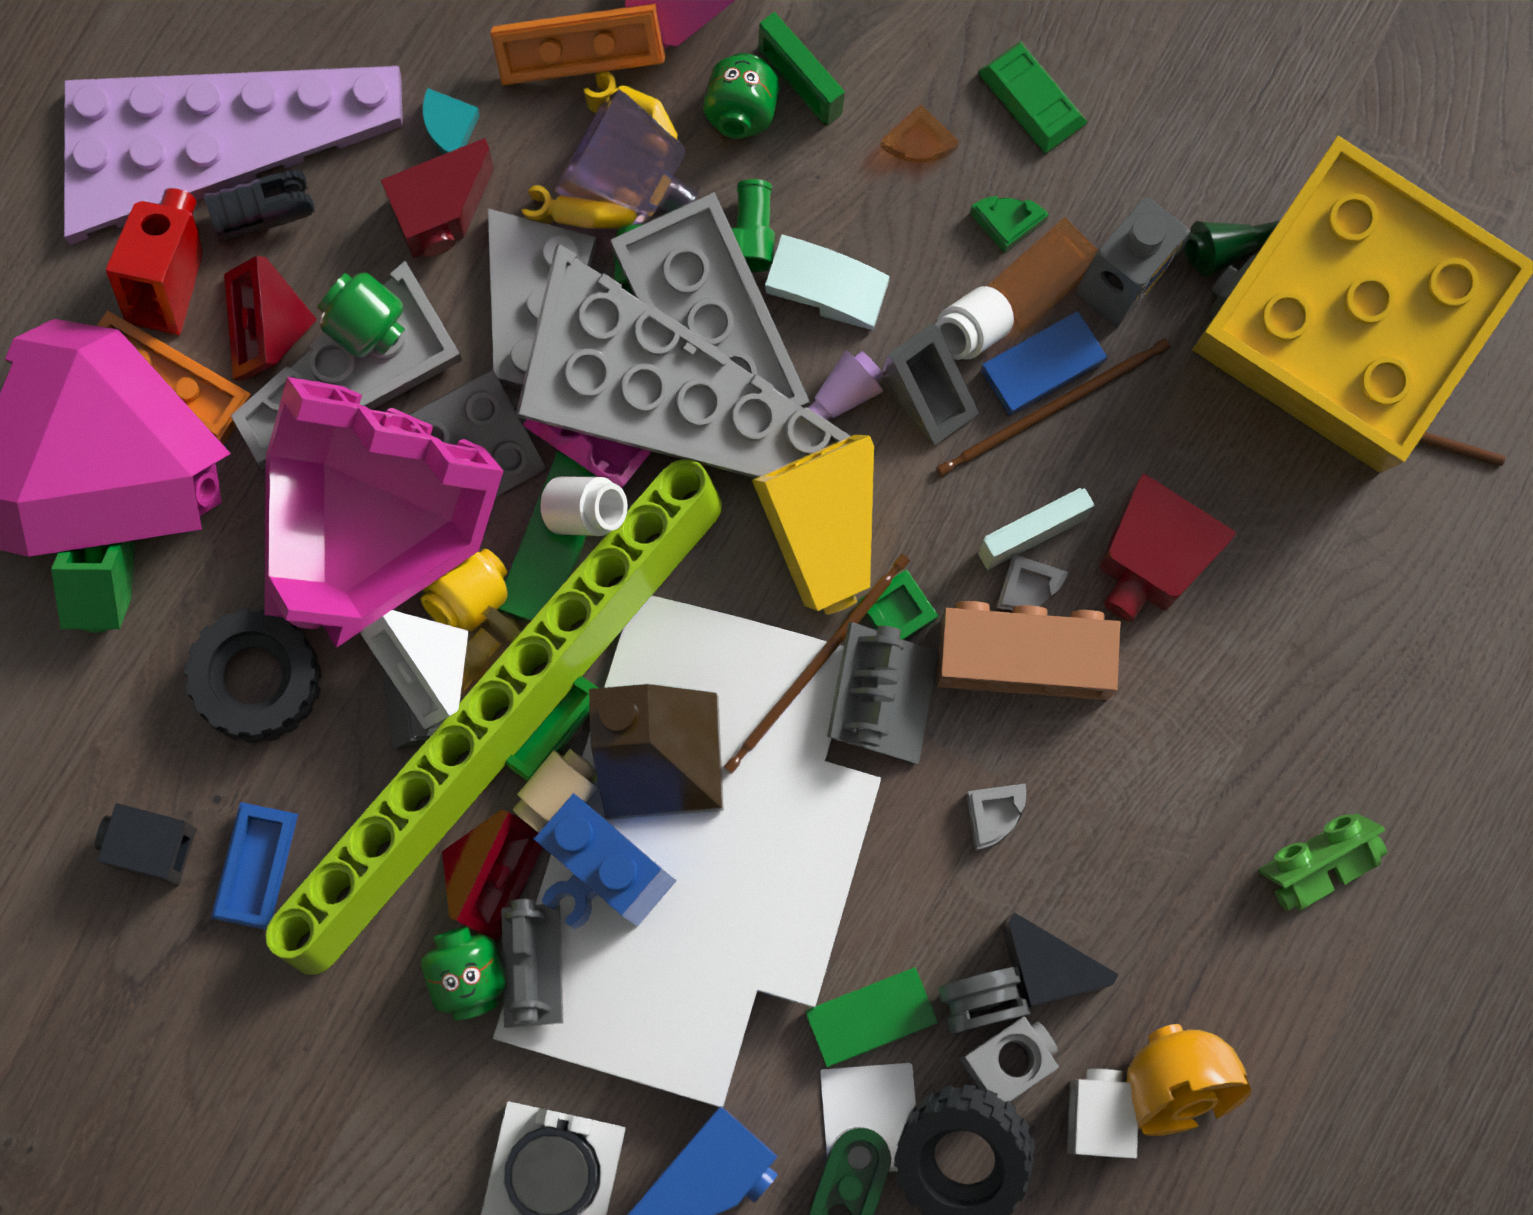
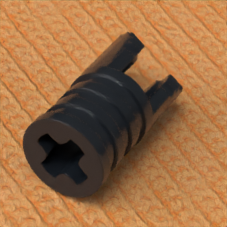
[204,169,315,243]

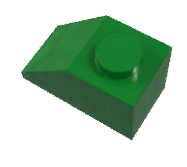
[51,540,135,633]

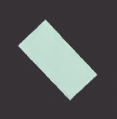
[978,488,1095,571]

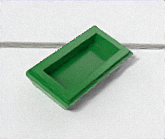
[977,41,1088,154]
[505,676,598,781]

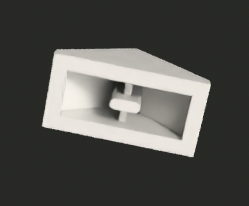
[360,610,468,729]

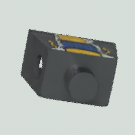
[1074,197,1190,328]

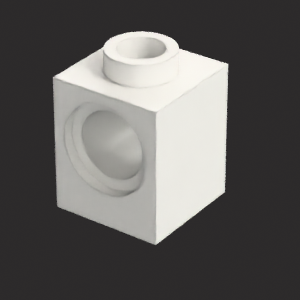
[1067,1069,1138,1158]

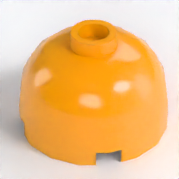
[1126,1024,1252,1136]

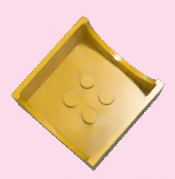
[1192,136,1533,473]

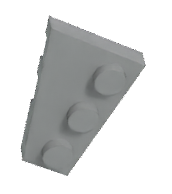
[488,209,596,390]

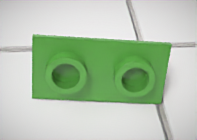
[1258,813,1388,911]

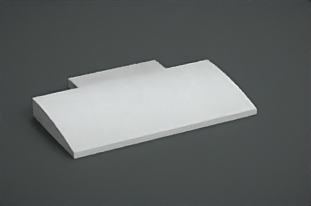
[493,596,881,1108]

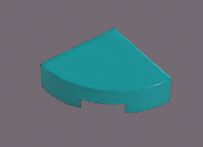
[423,88,480,154]

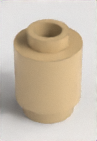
[513,748,599,832]

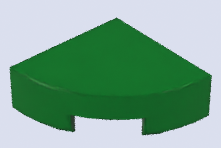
[969,196,1049,254]

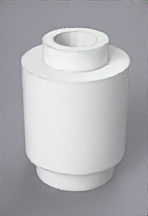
[935,286,1014,360]
[540,476,627,536]

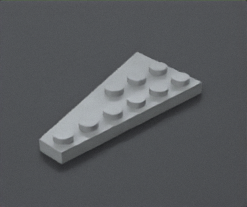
[516,244,850,478]

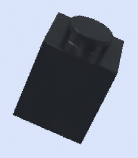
[95,803,197,885]

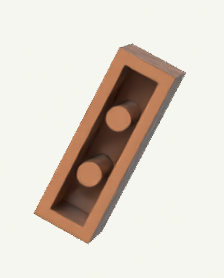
[936,601,1121,700]

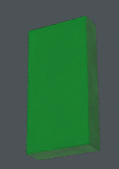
[758,12,845,126]
[804,967,938,1068]

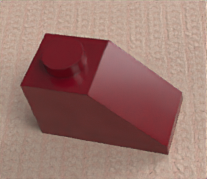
[381,138,494,259]

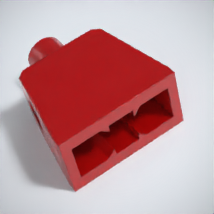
[106,188,203,335]

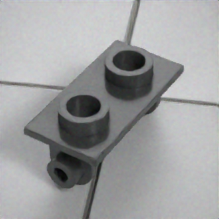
[501,899,564,1028]

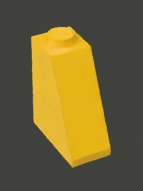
[752,434,874,615]

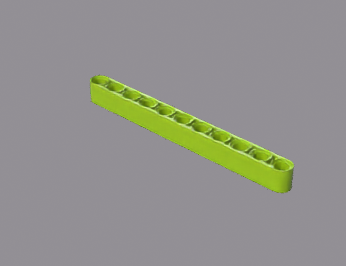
[266,459,722,975]

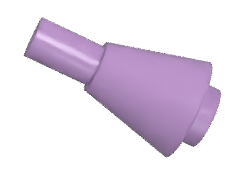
[808,350,884,420]

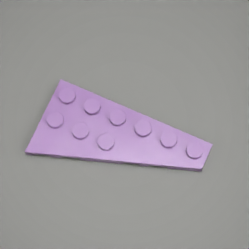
[64,66,403,245]

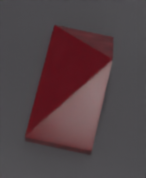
[224,255,317,382]
[442,810,543,942]

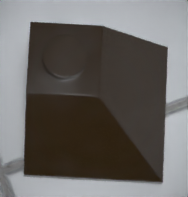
[589,684,724,820]

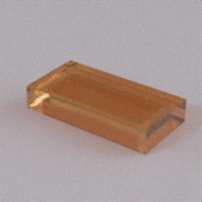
[986,217,1099,333]

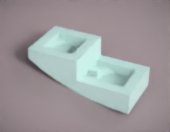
[765,235,889,331]

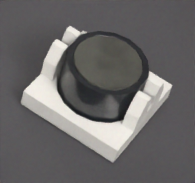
[481,1101,626,1215]

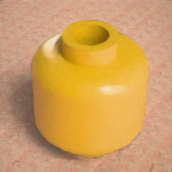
[420,549,508,631]

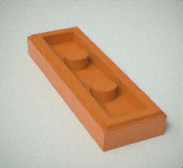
[490,4,665,85]
[97,310,252,445]

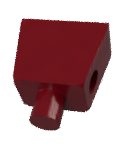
[1099,473,1237,622]

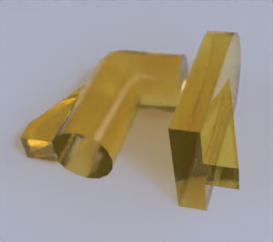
[461,605,523,690]

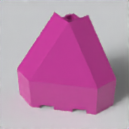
[0,319,231,557]
[265,377,503,648]

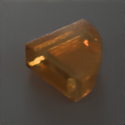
[880,104,959,163]

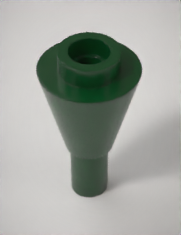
[1184,220,1280,276]

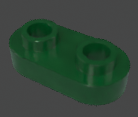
[809,1127,891,1215]

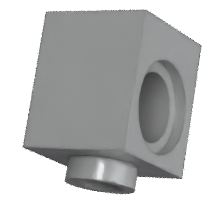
[959,1016,1059,1102]

